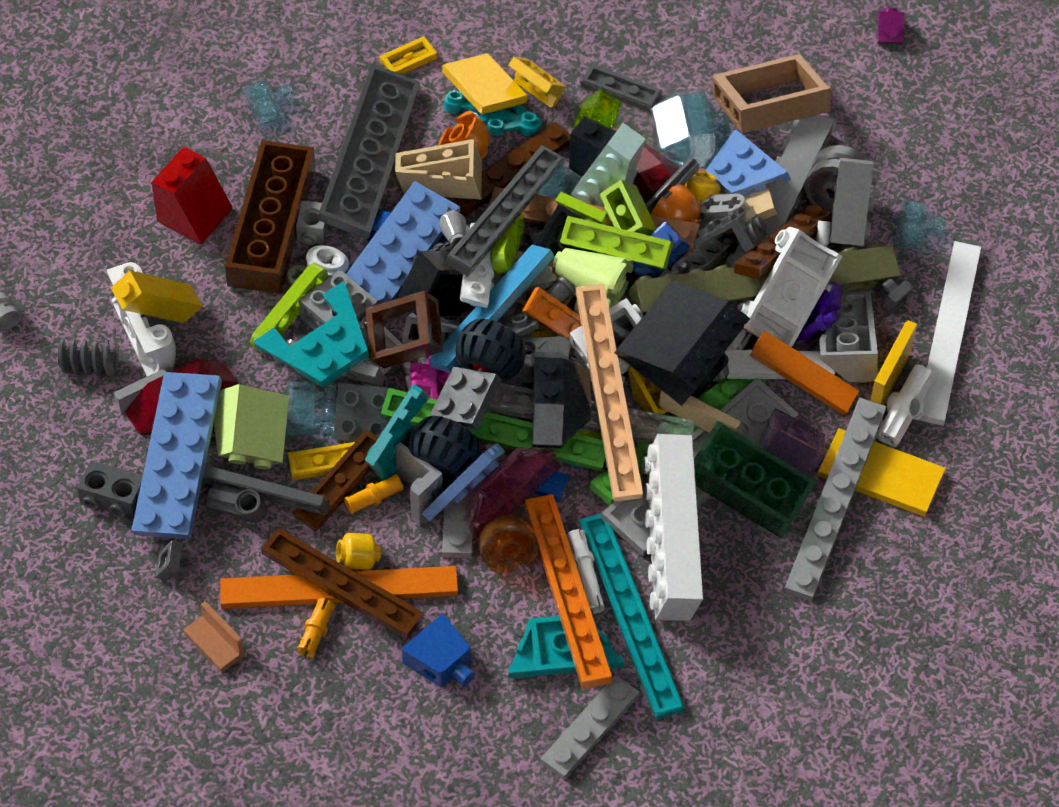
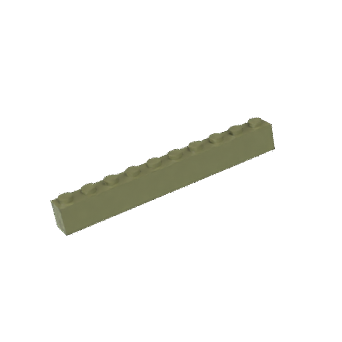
[628,244,901,316]

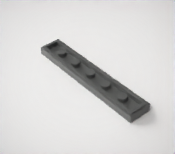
[202,465,330,516]

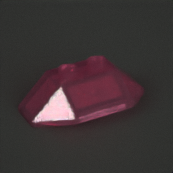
[469,448,561,545]

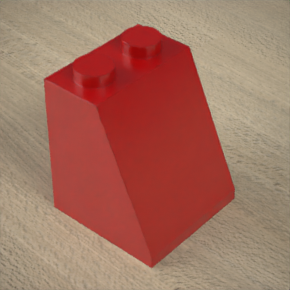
[151,146,233,244]

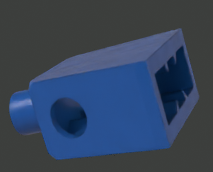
[402,613,475,687]

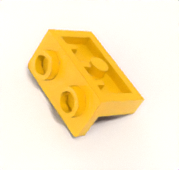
[508,57,566,108]

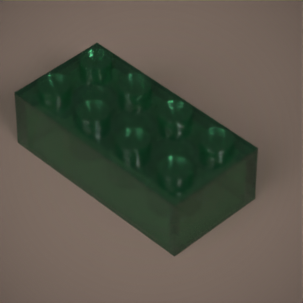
[694,421,817,539]

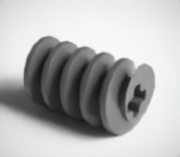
[58,338,119,377]

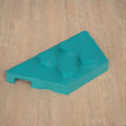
[508,616,624,679]

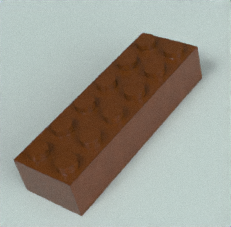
[225,140,316,294]

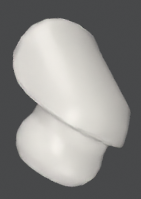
[816,221,832,247]

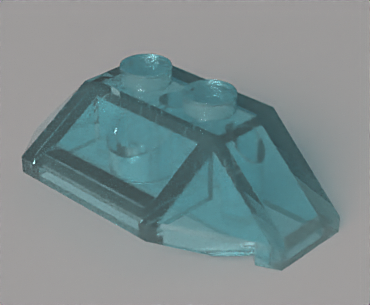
[652,90,717,169]

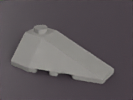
[820,291,878,383]

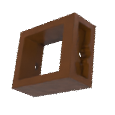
[364,291,443,369]

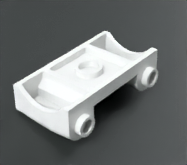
[737,227,843,347]
[107,262,176,376]

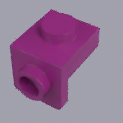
[876,8,905,44]

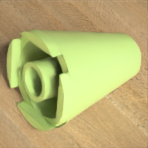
[552,248,633,308]

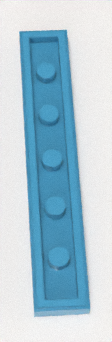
[428,245,555,373]

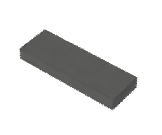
[580,64,662,113]

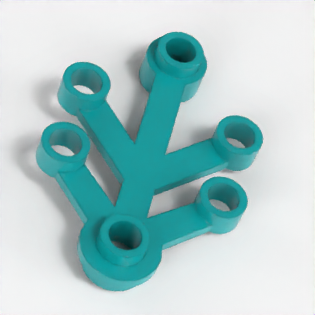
[443,90,542,136]

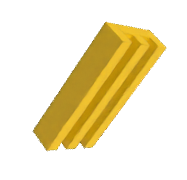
[379,36,437,75]

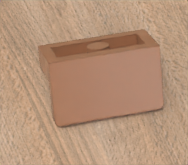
[183,601,245,674]

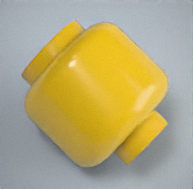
[685,171,721,203]
[336,533,381,571]

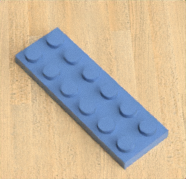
[346,181,460,323]
[132,372,222,539]

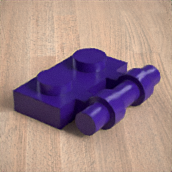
[795,281,841,343]

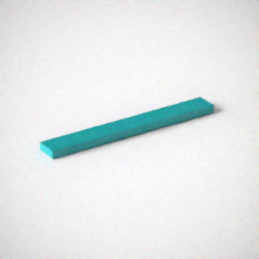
[578,513,685,720]

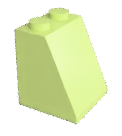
[214,384,289,470]

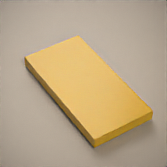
[817,428,945,517]

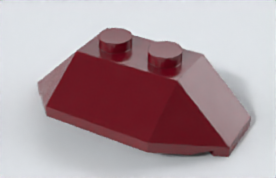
[125,359,238,435]

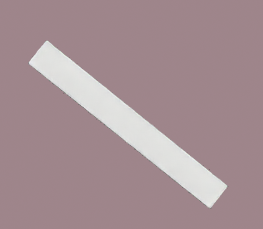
[917,241,981,426]

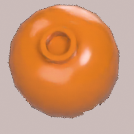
[438,111,490,160]
[651,184,701,224]

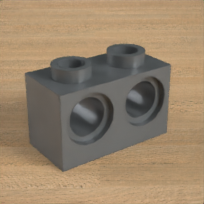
[77,460,143,518]

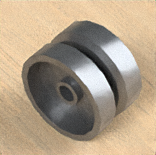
[805,145,866,215]

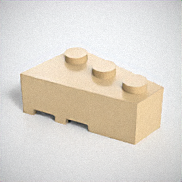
[395,139,482,199]

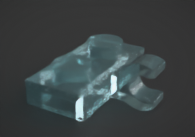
[242,79,295,130]
[895,200,946,252]

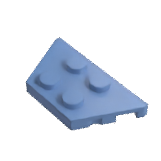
[706,130,791,197]
[422,443,505,522]

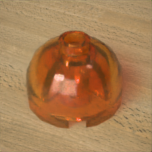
[479,515,539,574]

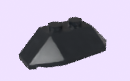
[531,351,591,449]

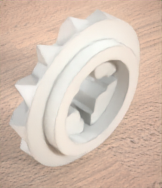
[305,245,349,277]

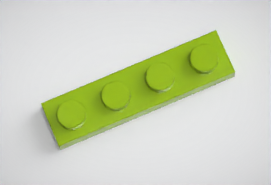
[560,216,673,270]

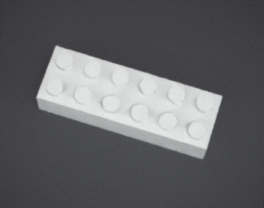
[642,434,703,621]

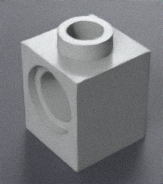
[296,201,328,245]

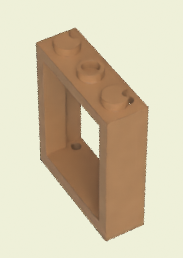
[712,54,833,134]

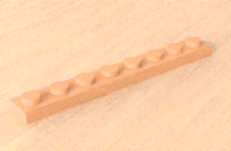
[576,284,643,502]

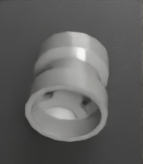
[0,292,21,331]

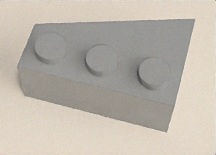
[830,158,878,246]

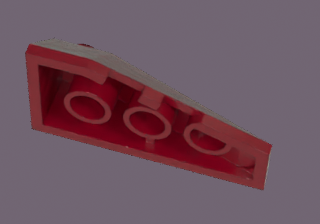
[612,125,686,203]

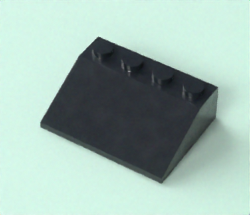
[614,280,751,406]

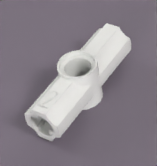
[876,365,936,447]

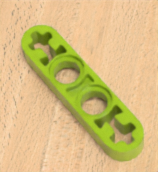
[491,213,525,274]
[250,262,328,354]

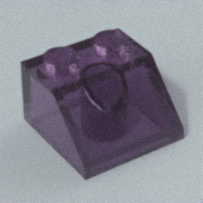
[757,408,825,482]

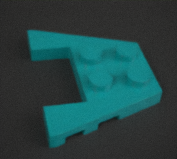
[253,281,369,387]
[365,384,429,481]

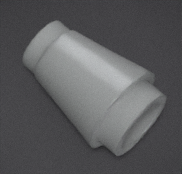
[439,210,466,248]

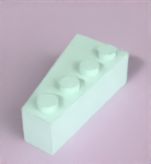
[570,123,645,207]

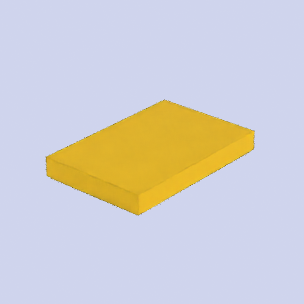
[442,53,528,115]
[870,320,917,405]

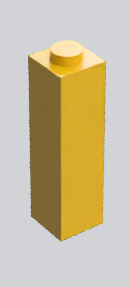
[111,270,203,323]

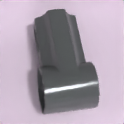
[206,484,268,523]

